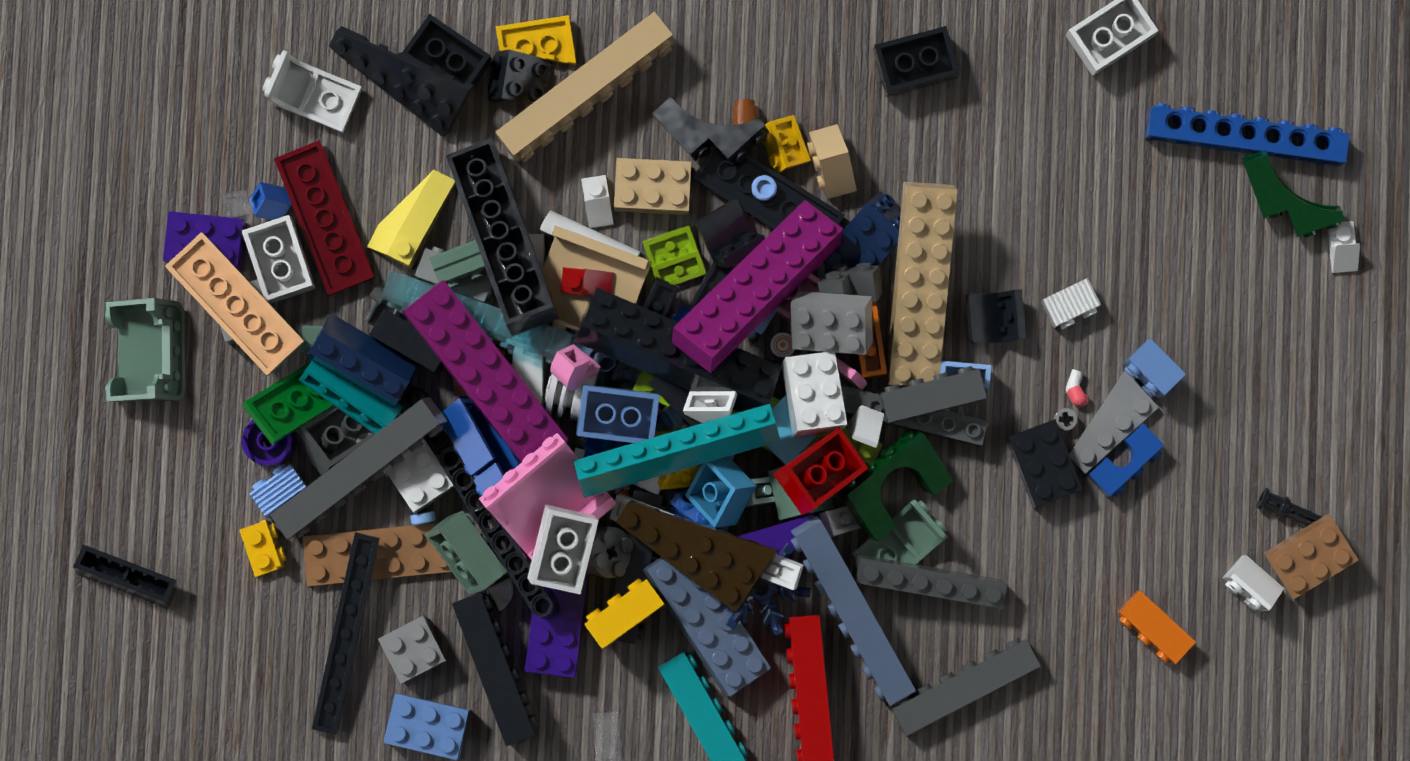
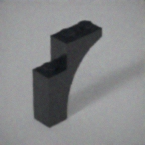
[652,97,769,165]

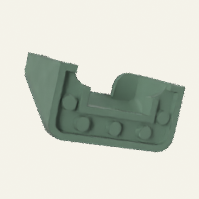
[105,298,185,402]

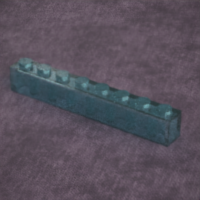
[381,270,576,364]

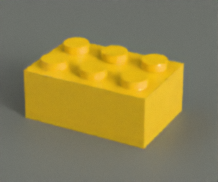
[584,578,665,649]

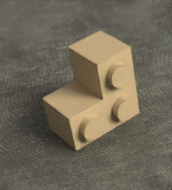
[807,124,857,199]

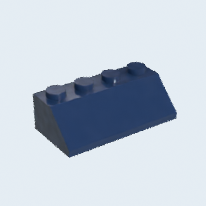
[305,313,417,407]

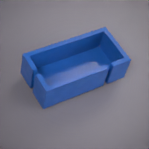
[441,398,520,496]

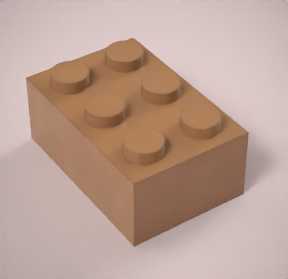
[1264,513,1359,600]

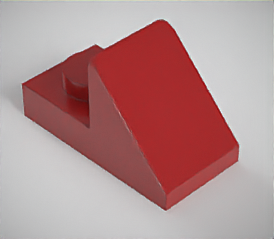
[560,267,614,296]

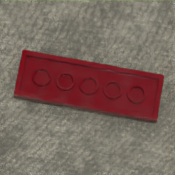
[274,140,375,296]

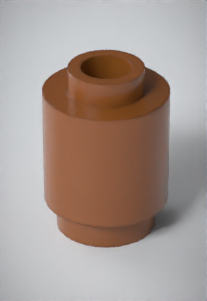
[733,99,758,125]

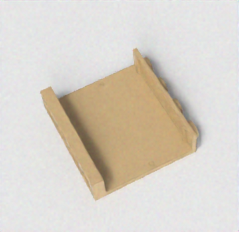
[542,225,652,335]

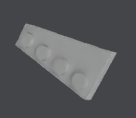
[1069,371,1159,474]

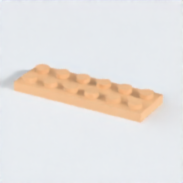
[165,232,305,376]

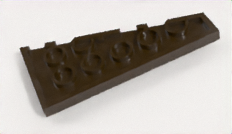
[616,501,780,612]

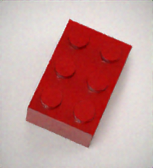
[773,427,868,515]

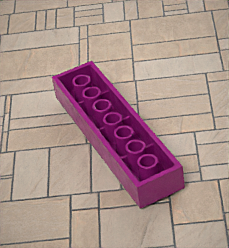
[672,200,843,373]
[402,280,568,463]

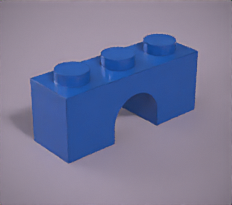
[1087,423,1164,498]

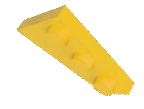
[496,15,577,65]

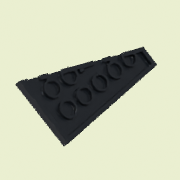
[329,26,474,137]

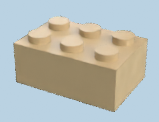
[614,158,692,215]

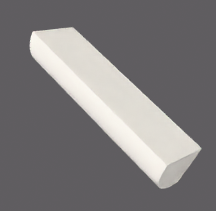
[539,210,641,256]

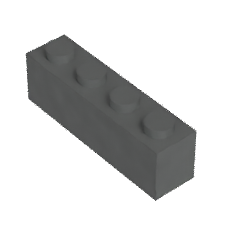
[880,366,987,424]

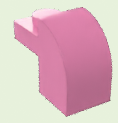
[550,344,601,391]

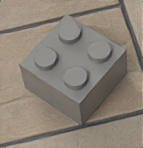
[378,616,448,684]

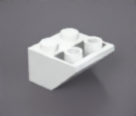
[1223,555,1284,611]

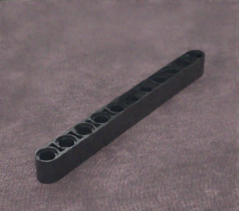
[401,386,559,618]

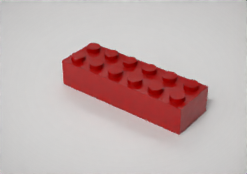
[784,615,834,761]

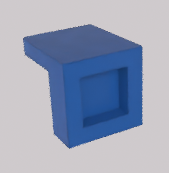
[249,182,292,220]

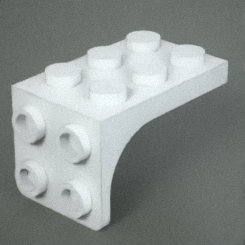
[263,50,362,133]

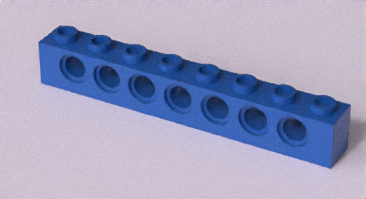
[1145,103,1350,166]

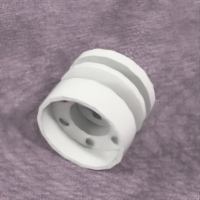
[545,373,599,421]

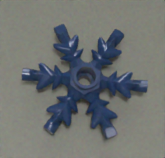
[725,538,811,635]

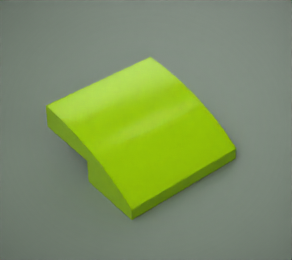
[642,225,706,285]

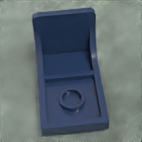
[823,192,901,269]

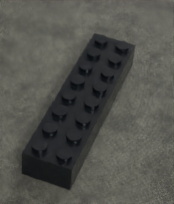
[446,138,559,337]
[574,287,782,412]

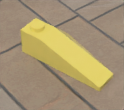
[367,170,455,269]

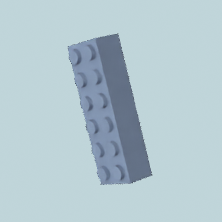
[642,557,771,697]

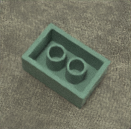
[425,511,507,595]

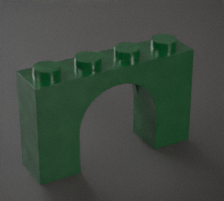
[838,429,953,542]

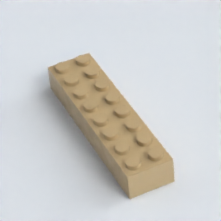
[496,11,673,163]
[886,182,958,386]

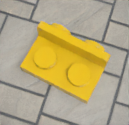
[763,115,811,173]
[239,519,286,577]

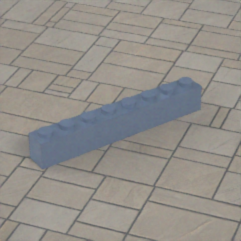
[790,516,916,706]

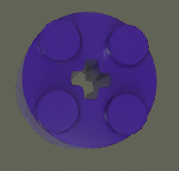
[241,419,296,467]

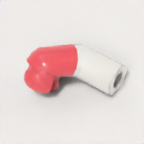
[1065,369,1089,407]

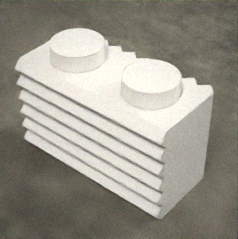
[1041,278,1101,329]

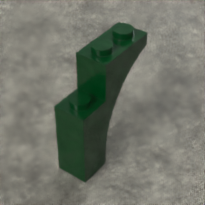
[1242,150,1345,238]

